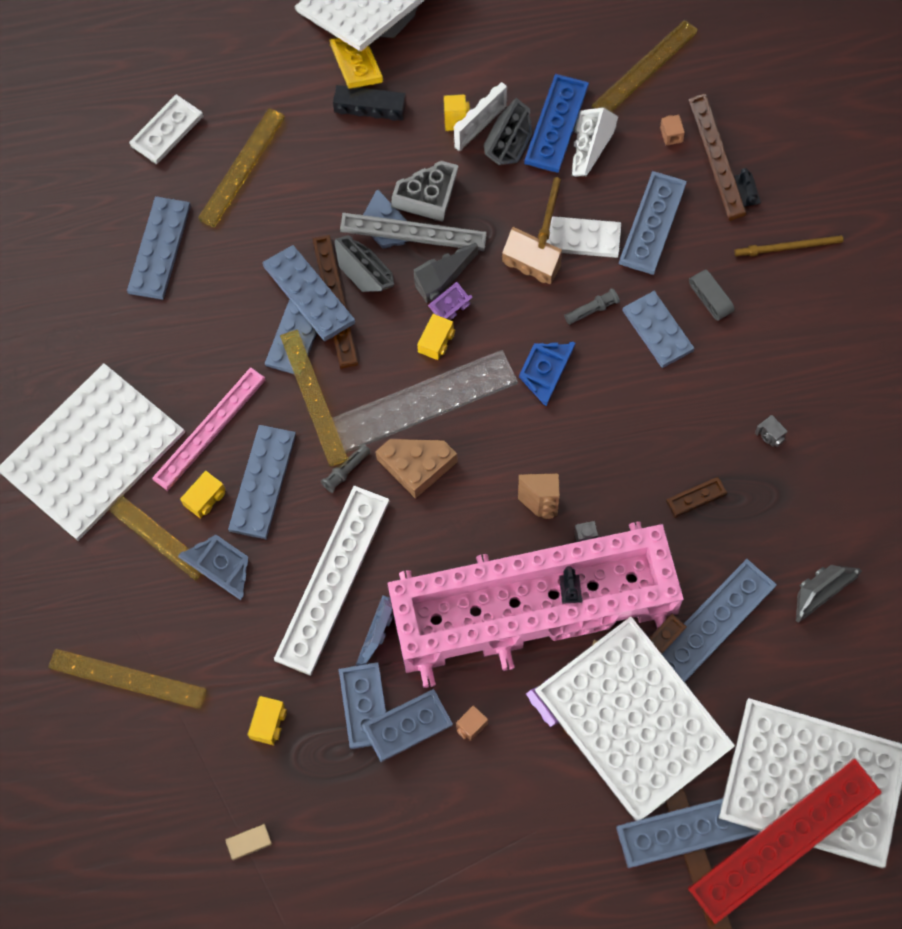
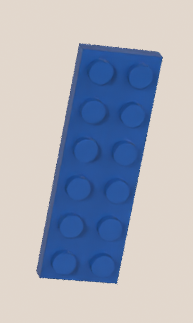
[524,74,589,173]

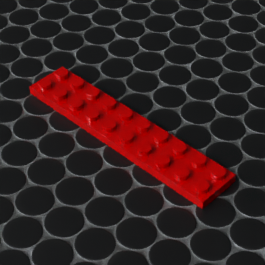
[688,758,882,924]

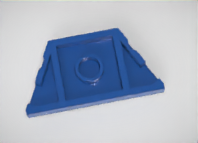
[519,342,575,406]

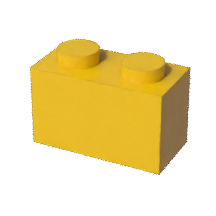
[444,95,470,131]
[417,314,455,360]
[180,471,226,519]
[248,696,287,745]

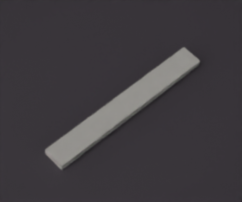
[340,213,487,251]

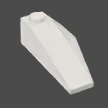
[572,108,618,177]

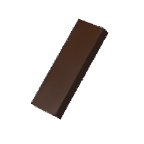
[666,477,727,518]

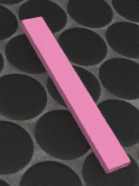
[152,368,266,491]

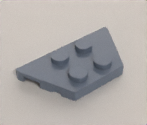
[363,190,407,249]
[178,535,248,600]
[356,595,393,666]

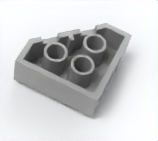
[391,161,459,222]

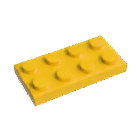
[330,38,382,88]

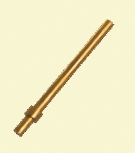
[538,177,561,249]
[734,235,843,257]

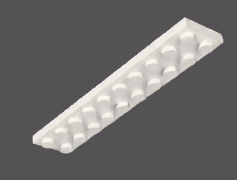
[274,486,390,676]

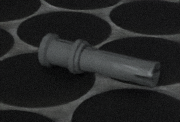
[564,288,620,325]
[321,444,371,493]

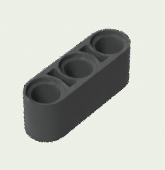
[689,269,735,321]

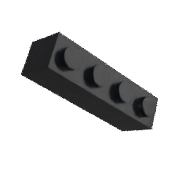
[333,85,406,121]

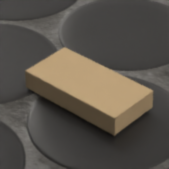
[225,824,272,860]

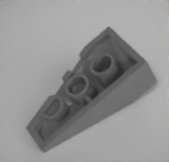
[413,243,478,303]

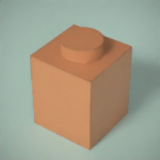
[660,115,685,146]
[456,705,488,741]

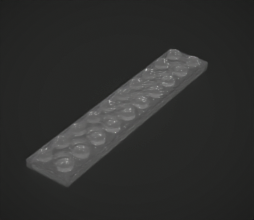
[329,350,518,454]

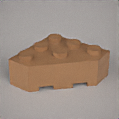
[376,439,458,499]

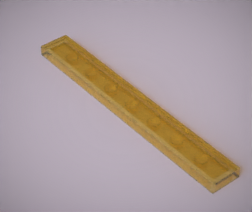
[592,20,698,112]
[198,108,285,228]
[280,329,348,467]
[48,649,207,709]

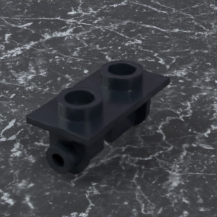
[734,168,761,207]
[559,566,583,604]

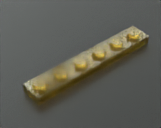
[109,496,202,581]

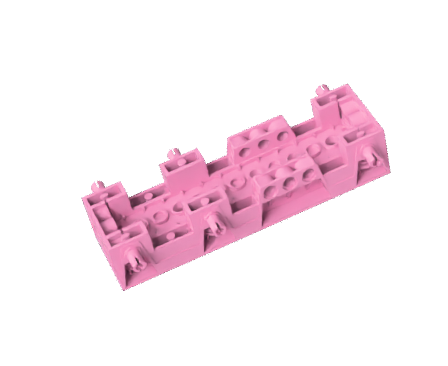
[388,522,683,688]

